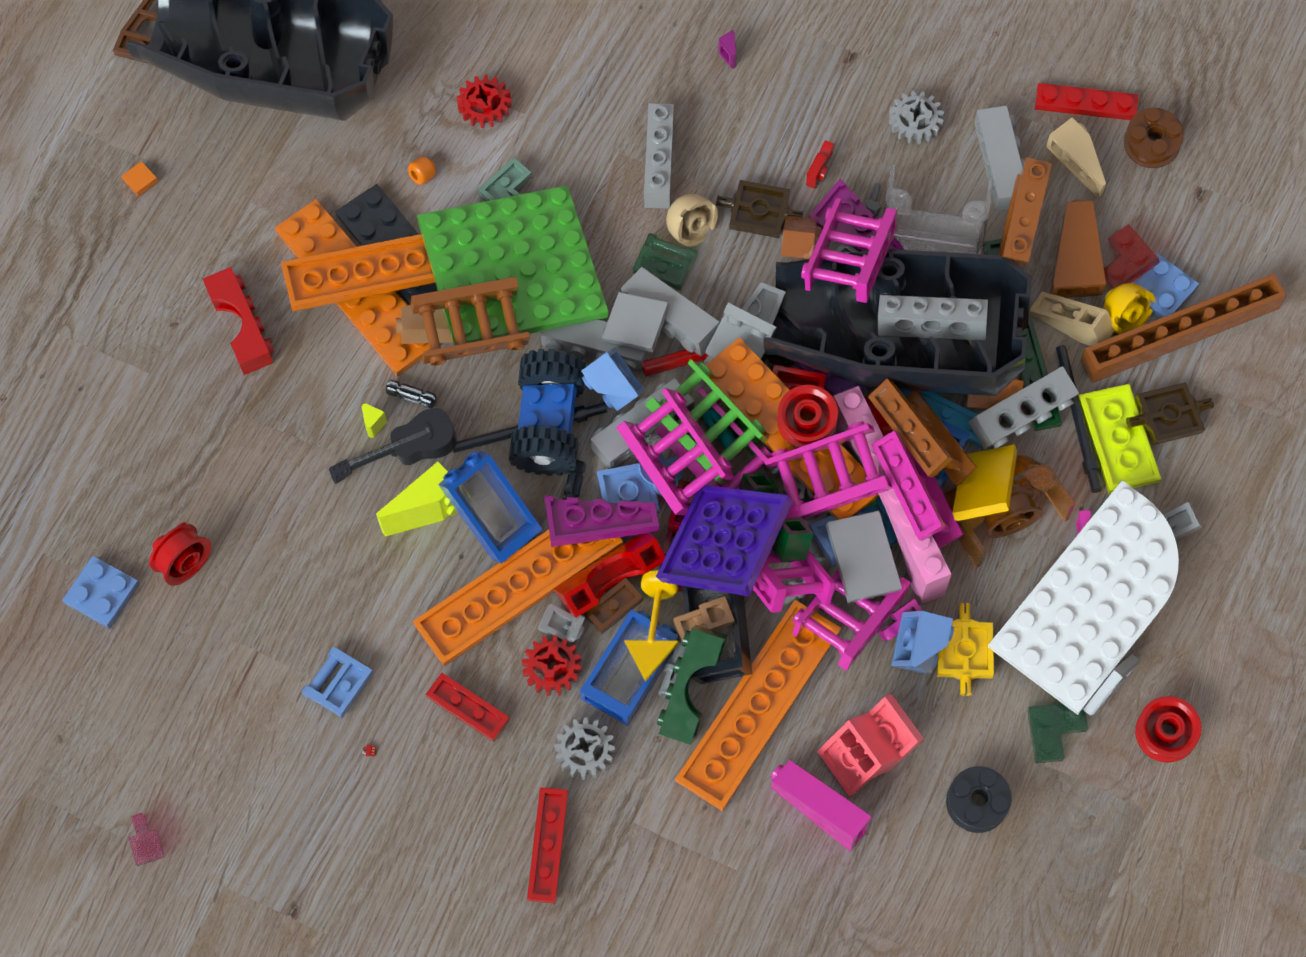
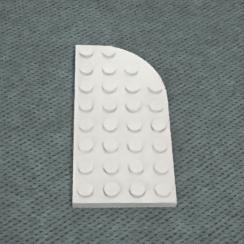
[988,481,1179,715]

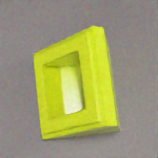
[361,403,387,438]

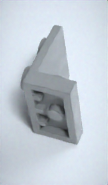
[705,302,776,359]

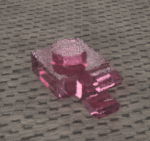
[128,813,165,866]

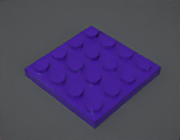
[656,485,793,596]

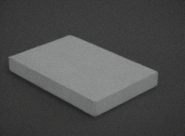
[826,511,902,603]

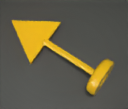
[624,570,679,682]

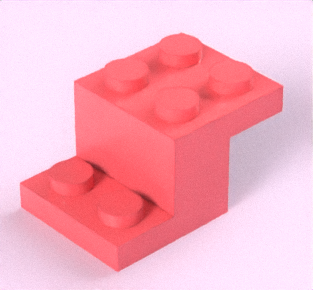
[817,694,924,797]

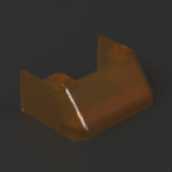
[944,455,1075,568]

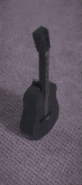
[329,408,457,484]

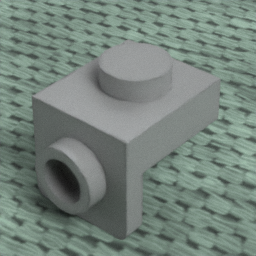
[1161,502,1202,540]
[537,604,585,643]

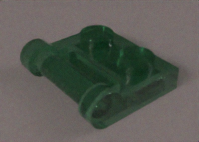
[632,233,698,291]

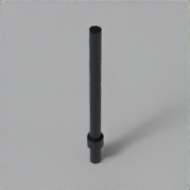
[1056,345,1102,493]
[453,402,607,453]

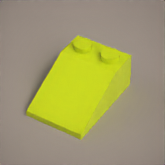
[376,462,462,536]

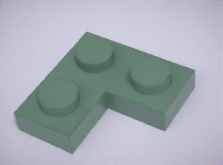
[478,157,532,201]

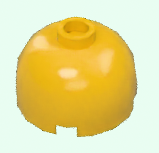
[1103,283,1155,334]

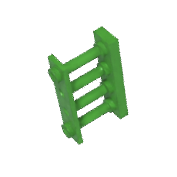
[645,359,768,484]

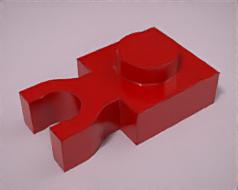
[806,140,834,189]

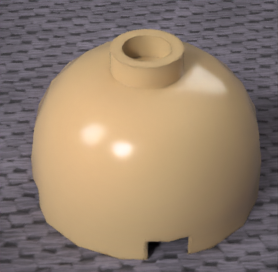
[666,194,718,247]

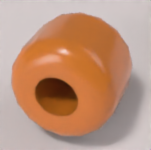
[408,156,436,185]

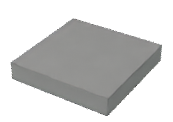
[602,292,669,352]

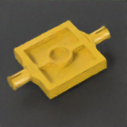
[937,603,994,696]

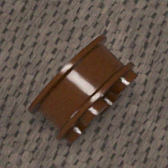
[1124,107,1184,168]
[980,484,1043,538]

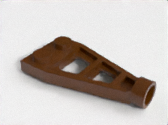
[113,0,157,64]

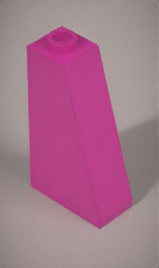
[771,760,872,851]

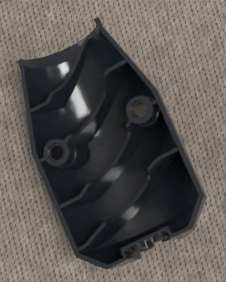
[127,0,393,121]
[763,249,1031,396]

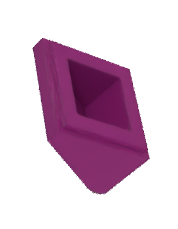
[718,30,736,69]

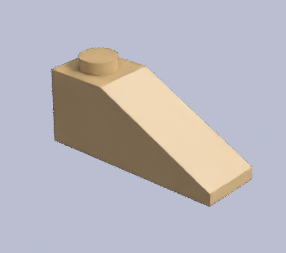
[1046,118,1106,198]
[1029,291,1115,346]

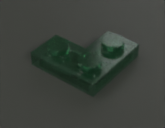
[1027,704,1088,764]

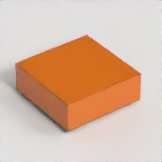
[121,161,158,197]

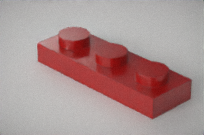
[425,672,510,742]

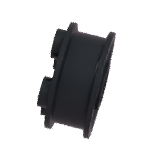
[946,766,1012,833]

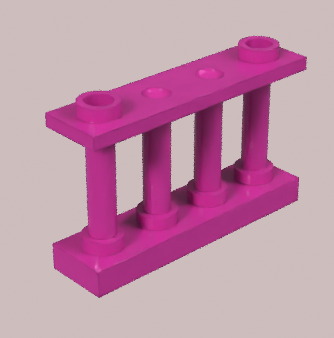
[801,198,897,303]
[655,387,777,489]
[616,388,734,516]
[765,421,893,520]
[871,431,964,548]
[753,551,835,613]
[792,570,911,671]

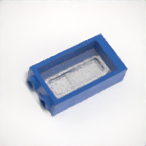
[438,450,543,564]
[580,609,679,726]

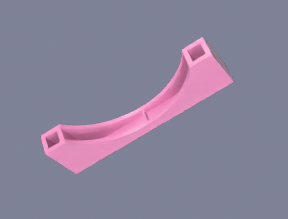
[834,386,951,606]

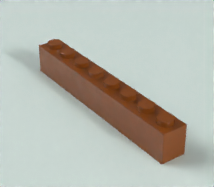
[1080,274,1287,383]

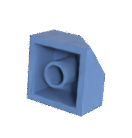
[581,347,646,411]
[891,611,954,673]

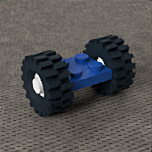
[509,349,587,476]

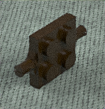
[716,180,804,239]
[1126,382,1214,445]

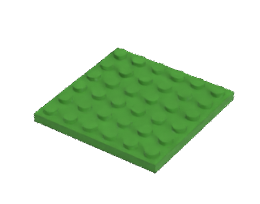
[417,185,609,346]

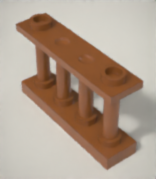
[998,157,1052,268]
[411,277,530,366]
[868,378,977,486]

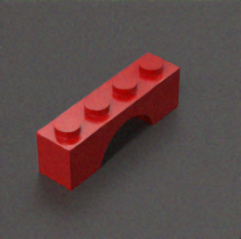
[202,267,274,375]
[554,533,666,618]

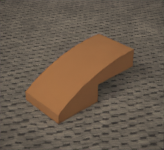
[673,596,735,643]

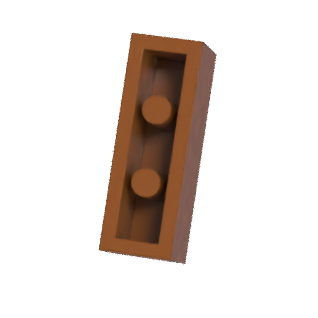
[781,216,821,259]

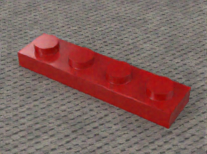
[1034,83,1139,120]
[527,787,568,904]

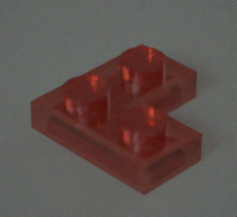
[1104,224,1160,289]

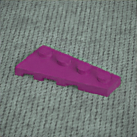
[809,178,904,252]
[544,496,659,547]

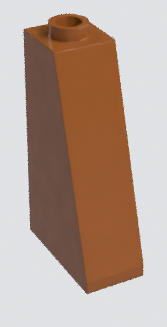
[1050,199,1106,298]

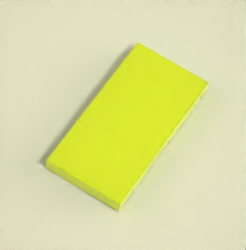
[1078,384,1161,494]

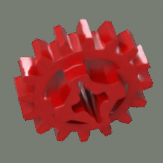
[457,75,512,128]
[522,635,582,696]

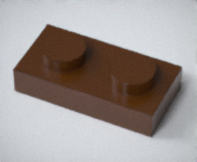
[584,578,643,634]

